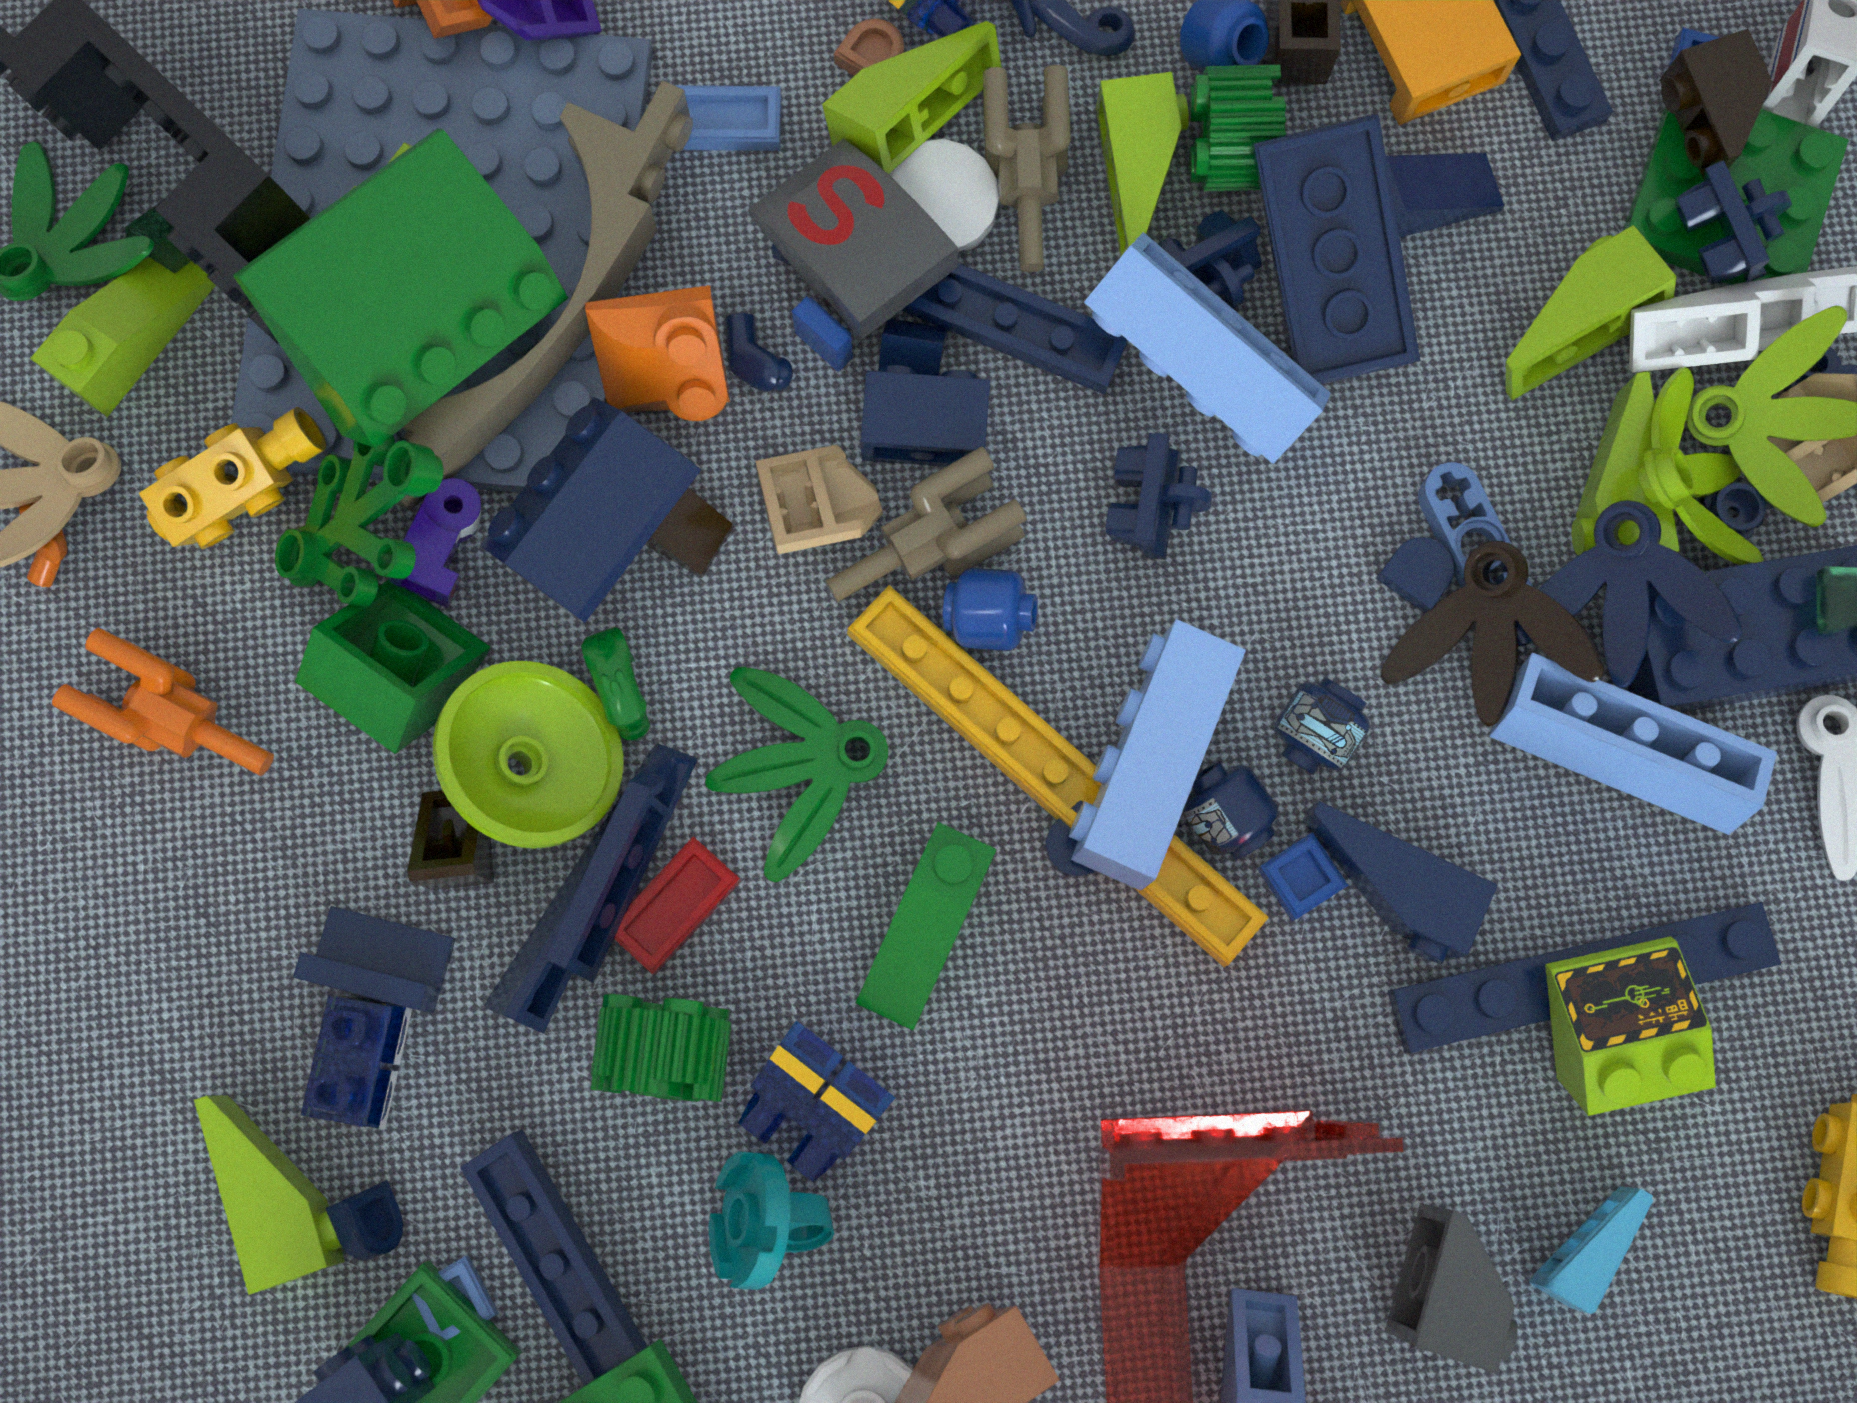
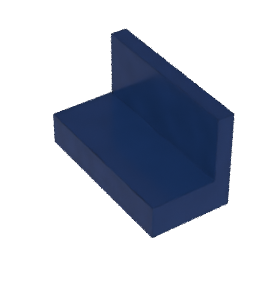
[293,906,456,1013]

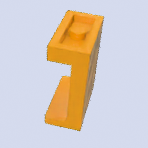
[1340,0,1521,125]

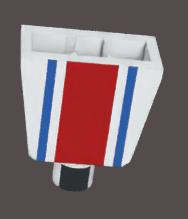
[1761,0,1857,128]

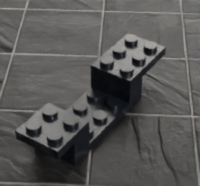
[0,0,311,344]

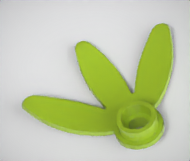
[1686,305,1857,528]
[1638,367,1764,565]

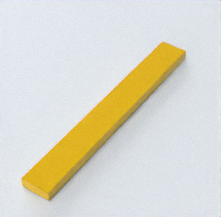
[847,585,1269,968]

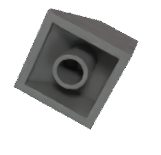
[1385,1203,1518,1374]

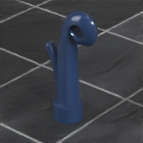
[1009,0,1136,56]

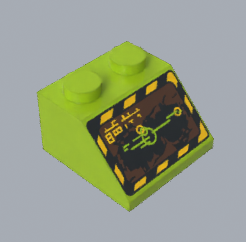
[1545,936,1716,1116]

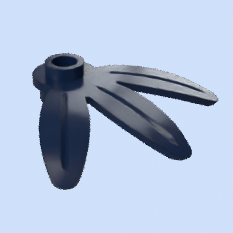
[1516,500,1743,688]

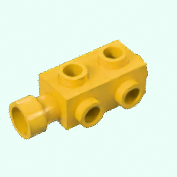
[139,407,327,549]
[1802,1094,1857,1299]

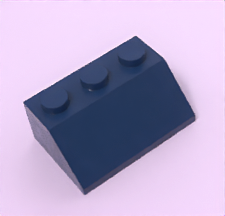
[479,397,701,623]

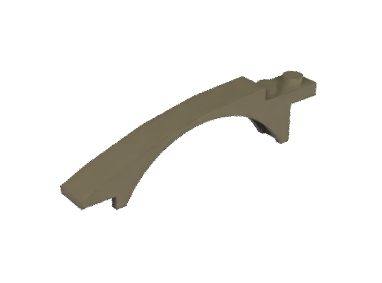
[397,80,693,510]

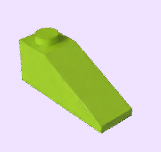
[822,21,1002,175]
[1096,72,1189,257]
[1506,225,1677,401]
[30,242,216,417]
[1571,372,1680,556]
[194,1095,345,1295]

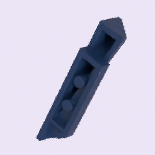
[485,744,698,1034]

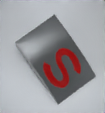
[748,139,958,340]

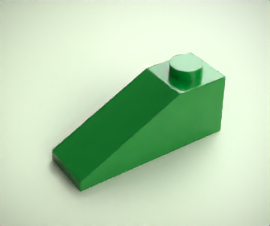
[855,822,997,1031]

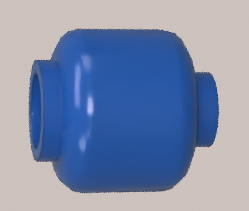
[1180,0,1269,73]
[943,568,1038,651]

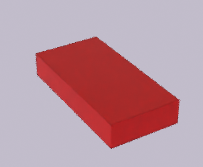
[614,836,742,975]

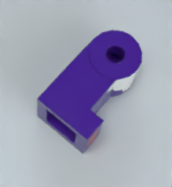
[389,478,481,608]

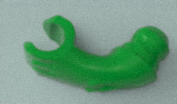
[581,627,650,741]

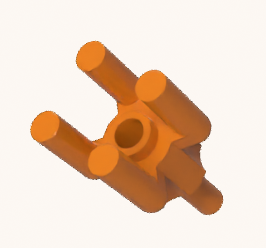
[52,627,274,776]

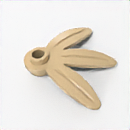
[0,401,121,568]

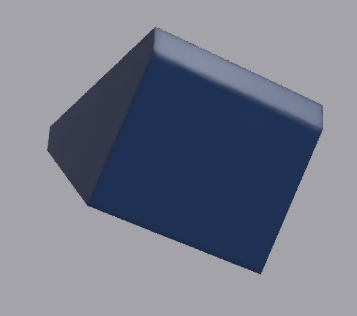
[878,319,948,376]

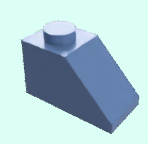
[1221,1288,1306,1403]

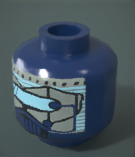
[1274,677,1370,775]
[1183,761,1278,860]

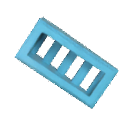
[1529,1186,1653,1315]

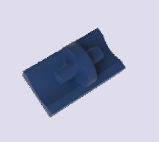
[1675,160,1792,284]
[1157,209,1262,309]
[1105,433,1212,560]

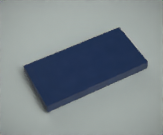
[1251,114,1421,384]

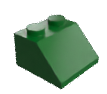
[295,579,490,754]

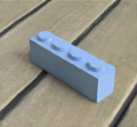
[1084,232,1331,464]
[1069,619,1246,891]
[1489,652,1777,835]

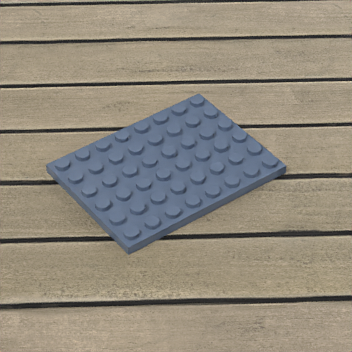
[228,8,653,493]

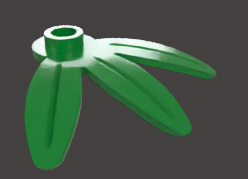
[0,141,154,301]
[705,667,888,882]

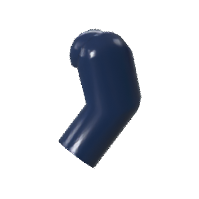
[725,313,793,392]

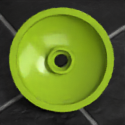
[433,661,624,848]

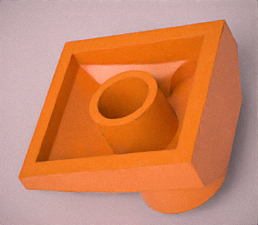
[585,285,730,421]

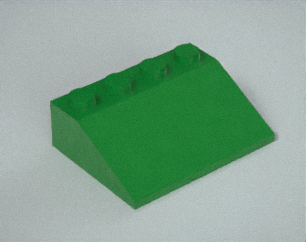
[233,128,568,449]

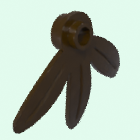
[1381,541,1604,726]

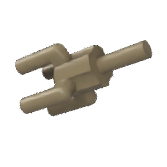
[983,65,1071,272]
[825,446,1027,603]

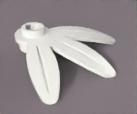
[1796,695,1857,881]

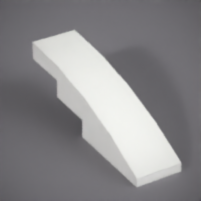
[1629,266,1857,373]

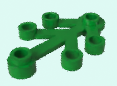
[275,435,444,607]

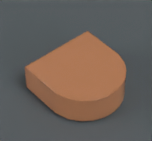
[834,19,904,76]

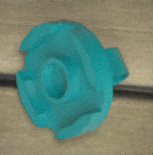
[708,1151,835,1290]

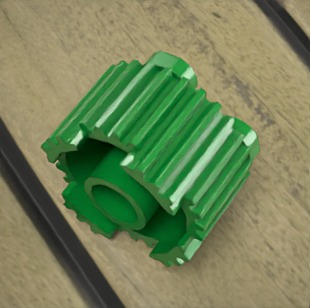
[1189,64,1286,192]
[590,994,731,1102]

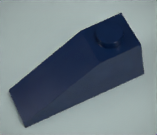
[1386,153,1505,238]
[1302,801,1498,964]

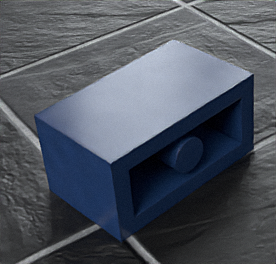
[860,365,990,467]

